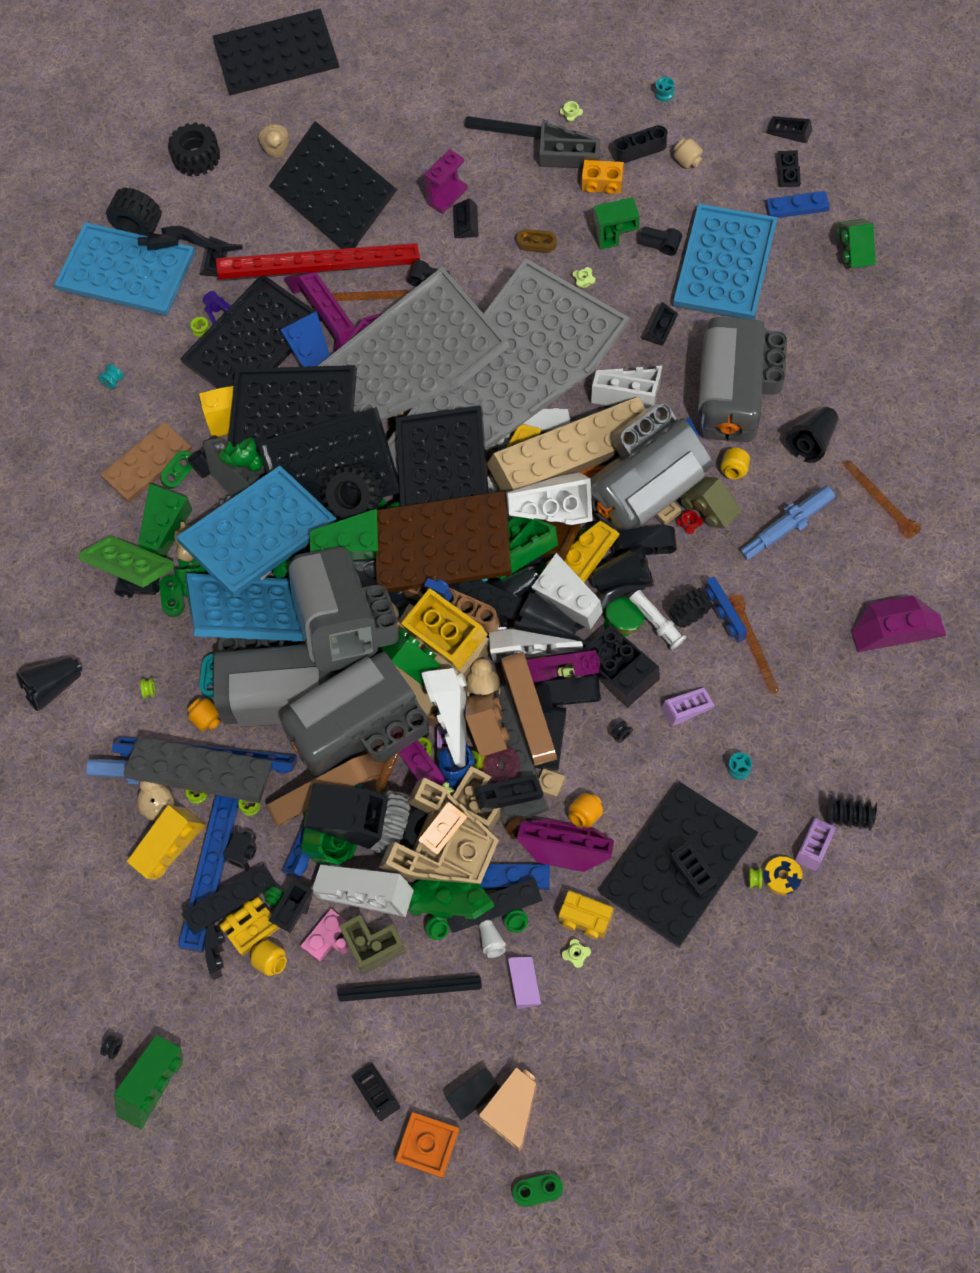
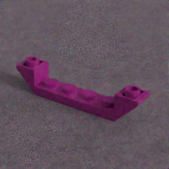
[285,272,355,352]
[393,733,446,786]

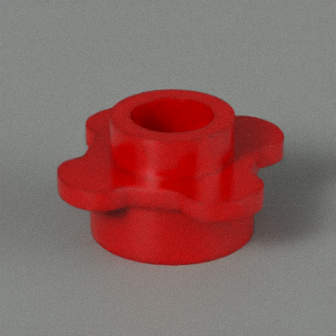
[677,510,703,534]

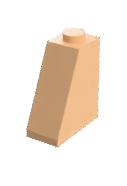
[479,1068,537,1152]

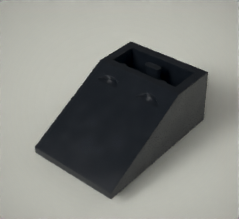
[581,625,660,708]
[304,783,388,849]

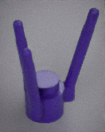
[203,291,231,324]

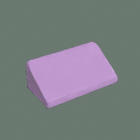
[508,957,541,1009]

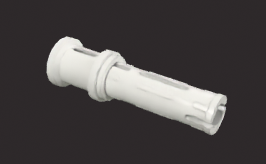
[629,590,687,651]

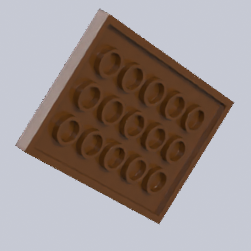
[376,491,512,593]

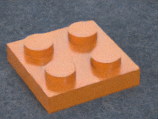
[395,1112,460,1179]

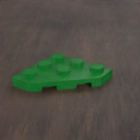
[408,879,494,919]

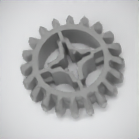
[370,791,410,854]

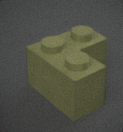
[680,477,742,528]
[339,914,406,975]

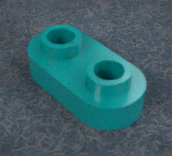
[199,654,214,698]

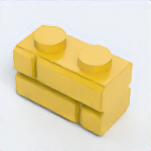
[559,890,614,940]

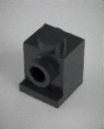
[223,831,257,871]

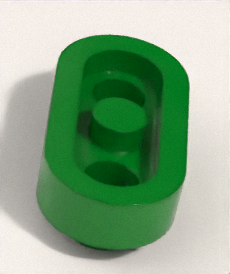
[160,451,193,489]
[160,575,185,617]
[513,1174,563,1207]

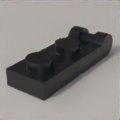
[473,774,543,813]

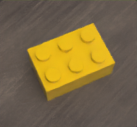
[401,588,488,670]

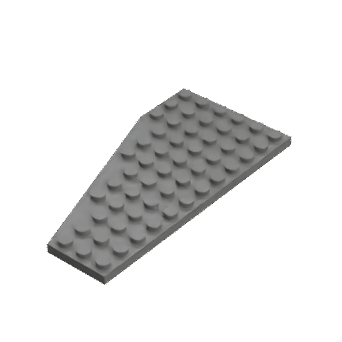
[387,258,630,477]
[318,266,510,421]

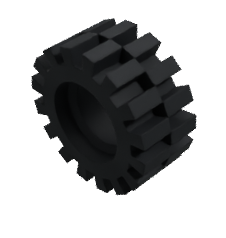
[669,588,712,628]

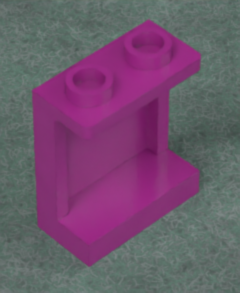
[424,149,468,214]
[527,650,600,682]

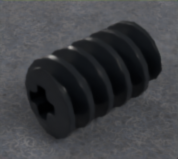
[826,795,877,831]

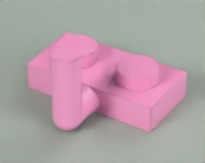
[301,909,349,962]

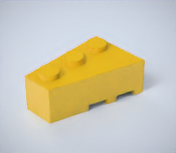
[127,805,206,880]

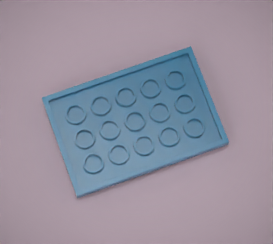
[673,204,778,319]
[54,222,196,316]
[176,466,337,597]
[185,573,304,642]

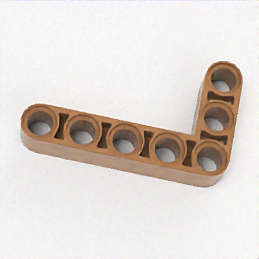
[403,587,500,633]
[500,652,557,766]
[266,751,388,827]

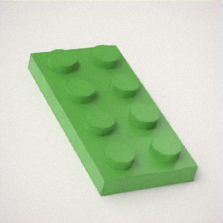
[79,535,174,587]

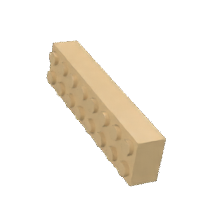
[487,396,646,493]

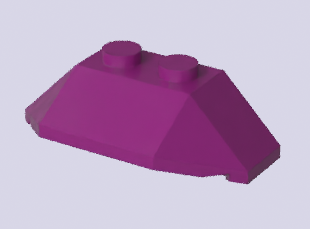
[852,595,946,652]
[517,819,614,872]

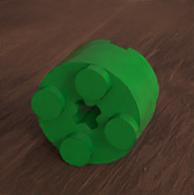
[301,828,357,864]

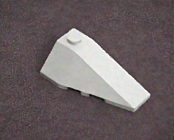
[506,472,593,525]
[489,627,583,663]
[421,668,467,768]

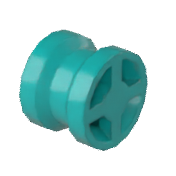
[655,77,675,102]
[98,364,124,390]
[728,752,752,780]

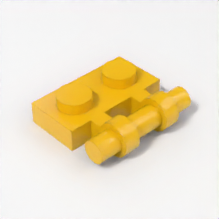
[219,896,280,957]

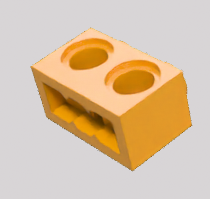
[582,160,624,194]

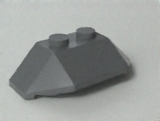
[203,437,267,497]

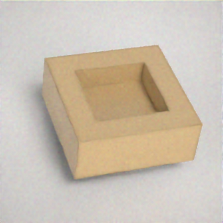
[655,502,681,526]
[539,769,565,799]

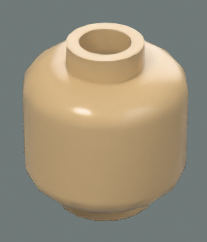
[674,138,703,168]

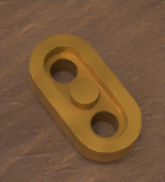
[517,229,557,253]

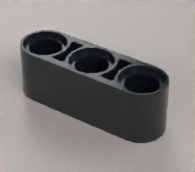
[613,125,668,163]
[613,526,677,556]
[534,677,601,706]
[535,706,566,771]

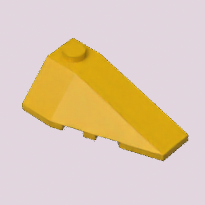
[199,386,234,437]

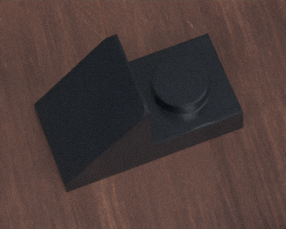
[268,879,314,933]

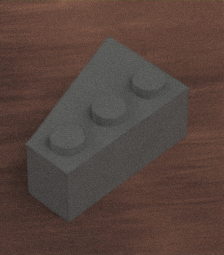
[539,119,600,168]

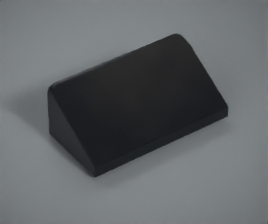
[453,198,479,238]
[199,236,229,277]
[640,302,678,346]
[445,1068,500,1121]

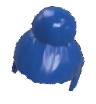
[438,743,475,791]

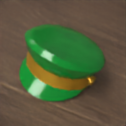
[604,597,645,637]

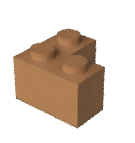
[465,692,510,757]

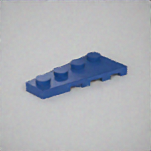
[280,311,330,367]

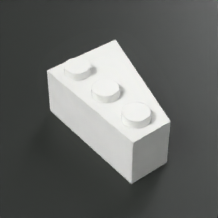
[591,365,663,409]
[532,553,603,630]

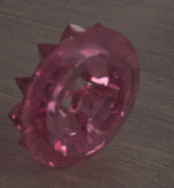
[483,747,520,782]

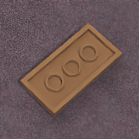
[100,422,192,503]

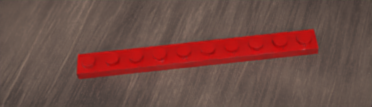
[216,243,420,279]

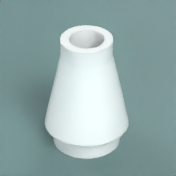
[479,920,506,958]

